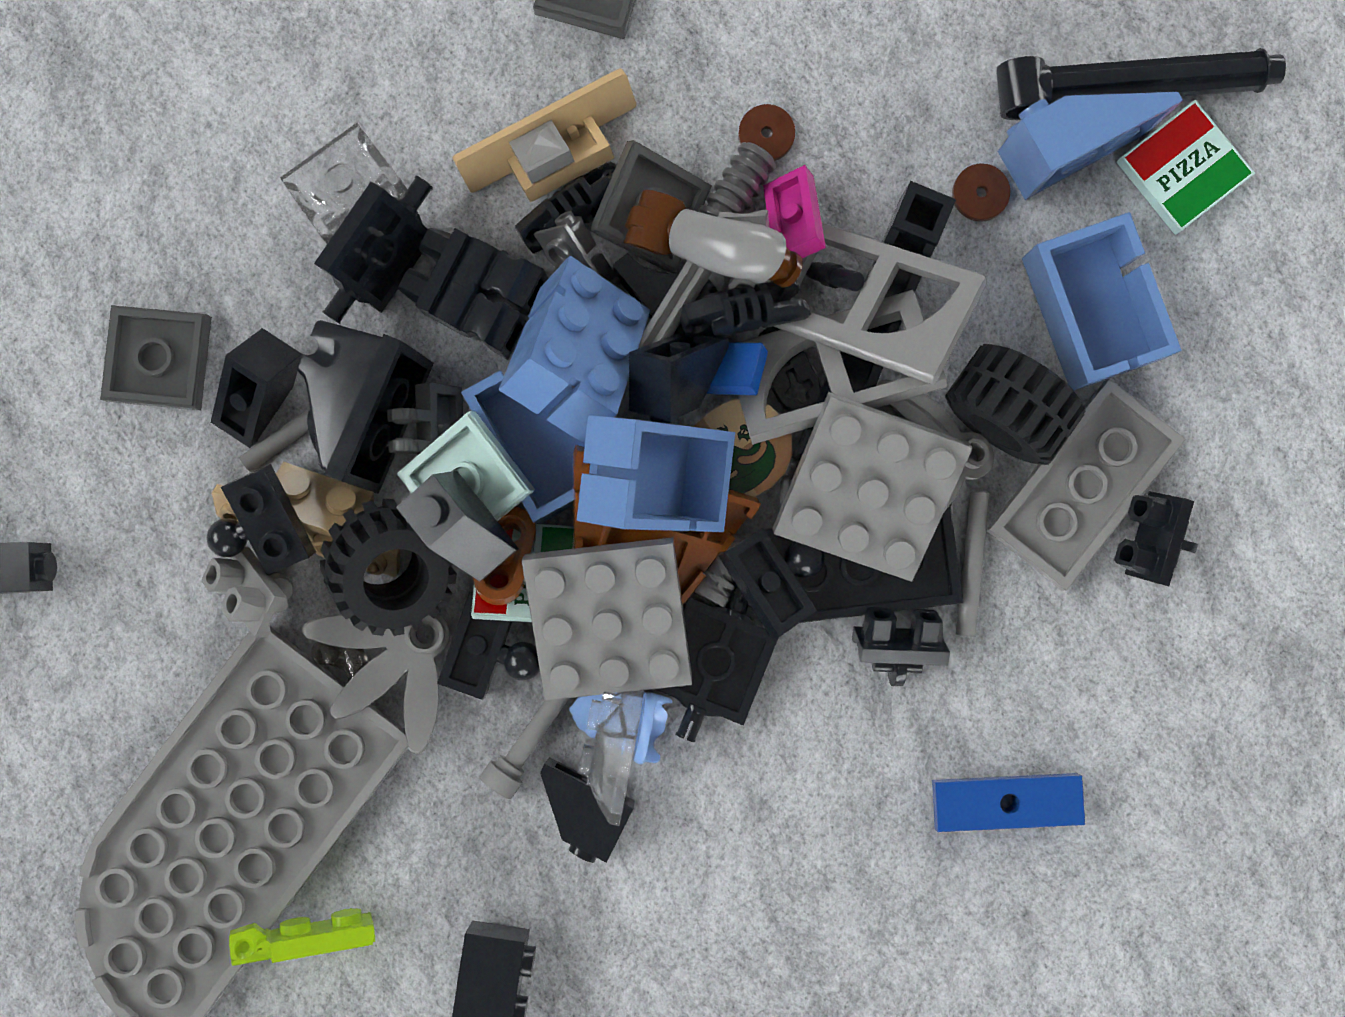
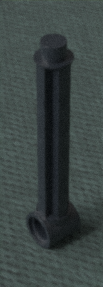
[996,48,1286,120]

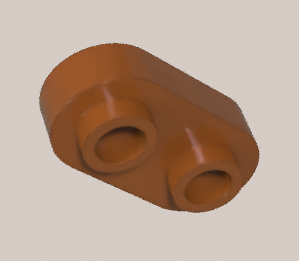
[473,506,536,605]

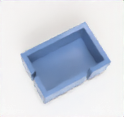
[1022,212,1182,391]
[499,255,650,443]
[461,370,585,524]
[577,415,735,532]

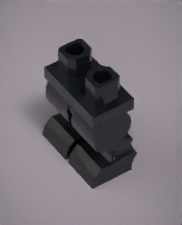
[398,228,548,360]

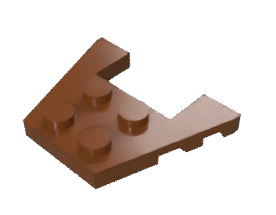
[573,445,761,605]

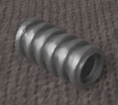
[699,142,776,217]

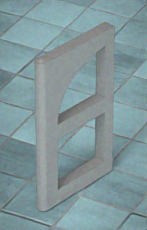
[774,223,987,385]
[738,290,947,445]

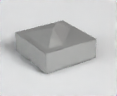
[509,120,575,184]

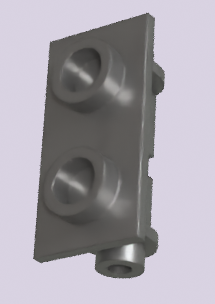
[534,211,621,289]

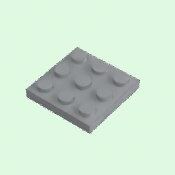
[773,392,973,582]
[522,537,692,700]

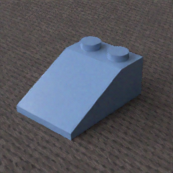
[997,92,1183,200]

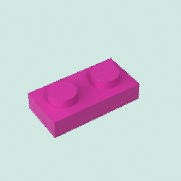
[763,165,826,258]

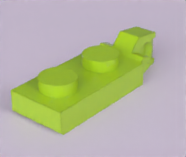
[229,908,375,966]

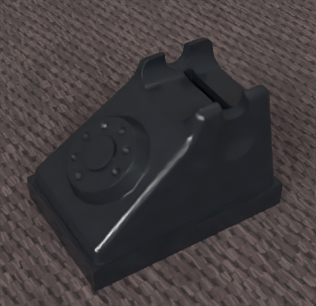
[297,320,434,494]

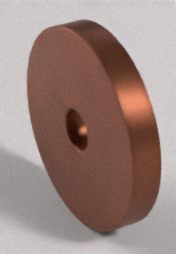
[738,104,795,161]
[952,163,1010,221]

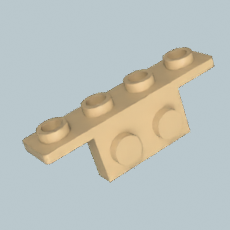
[453,68,636,203]
[212,461,400,577]

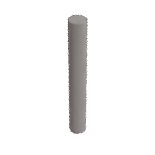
[239,408,310,472]
[956,491,990,637]

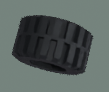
[945,344,1086,465]
[320,499,457,636]

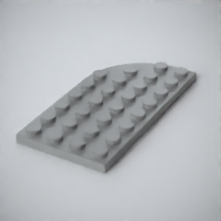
[75,627,408,1017]

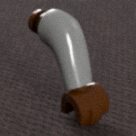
[624,190,803,288]

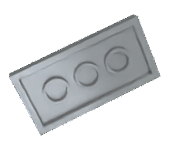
[986,379,1186,590]

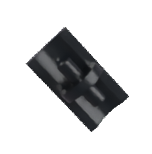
[1114,491,1198,586]
[852,607,950,686]

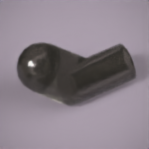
[311,641,368,682]

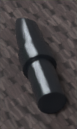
[806,262,865,292]

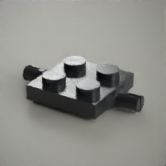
[314,175,433,324]
[654,584,779,743]

